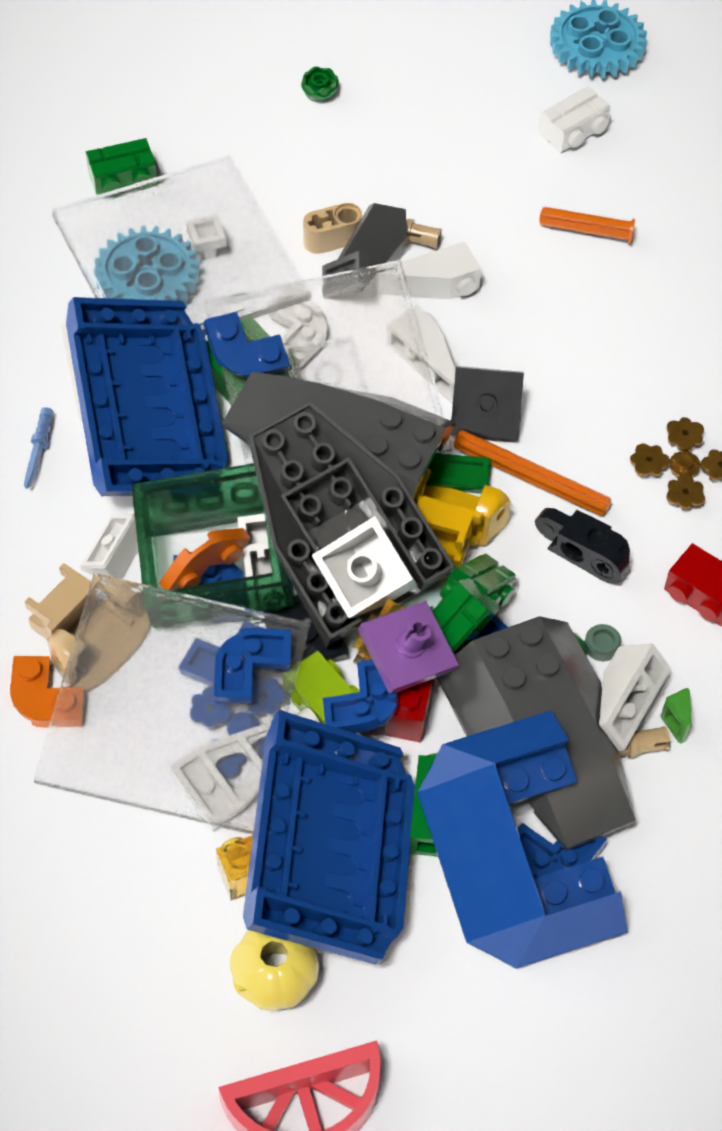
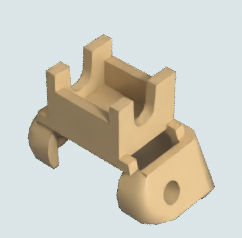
[24,563,151,694]

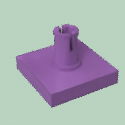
[358,601,459,695]

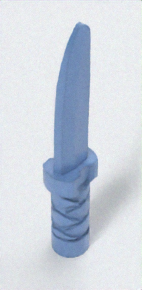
[24,407,54,489]

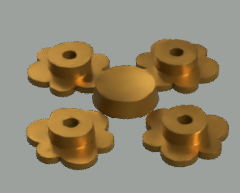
[630,417,722,509]

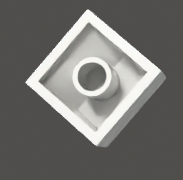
[312,517,418,619]

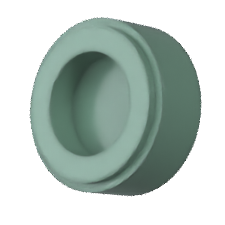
[584,624,622,662]

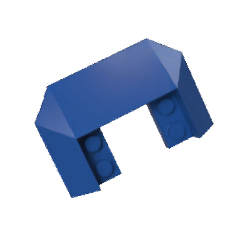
[417,710,628,969]

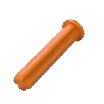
[539,207,636,244]

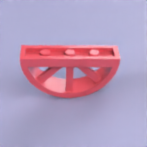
[218,1040,381,1131]

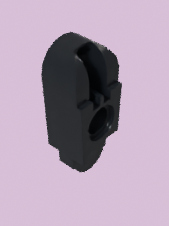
[534,508,630,584]

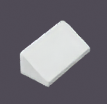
[79,514,149,580]

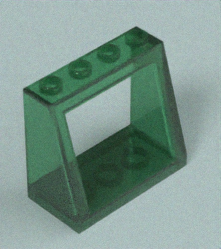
[132,463,295,629]

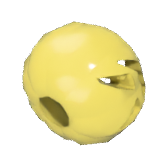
[230,930,319,1011]

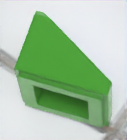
[660,688,692,744]

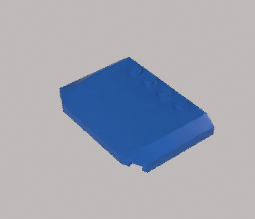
[66,297,228,497]
[243,710,415,965]

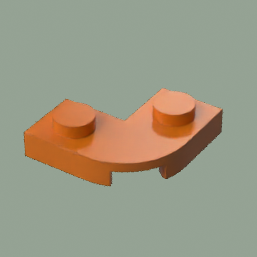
[159,528,251,594]
[10,656,85,728]

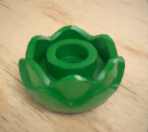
[301,66,339,101]

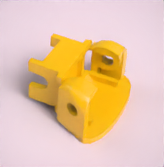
[415,469,511,568]

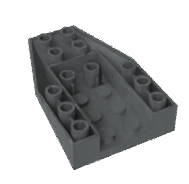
[248,401,455,648]

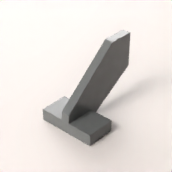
[322,203,406,299]

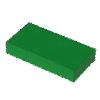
[426,453,491,494]

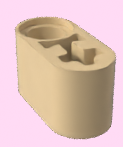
[303,203,362,254]

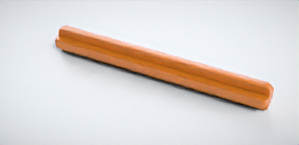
[454,430,611,516]

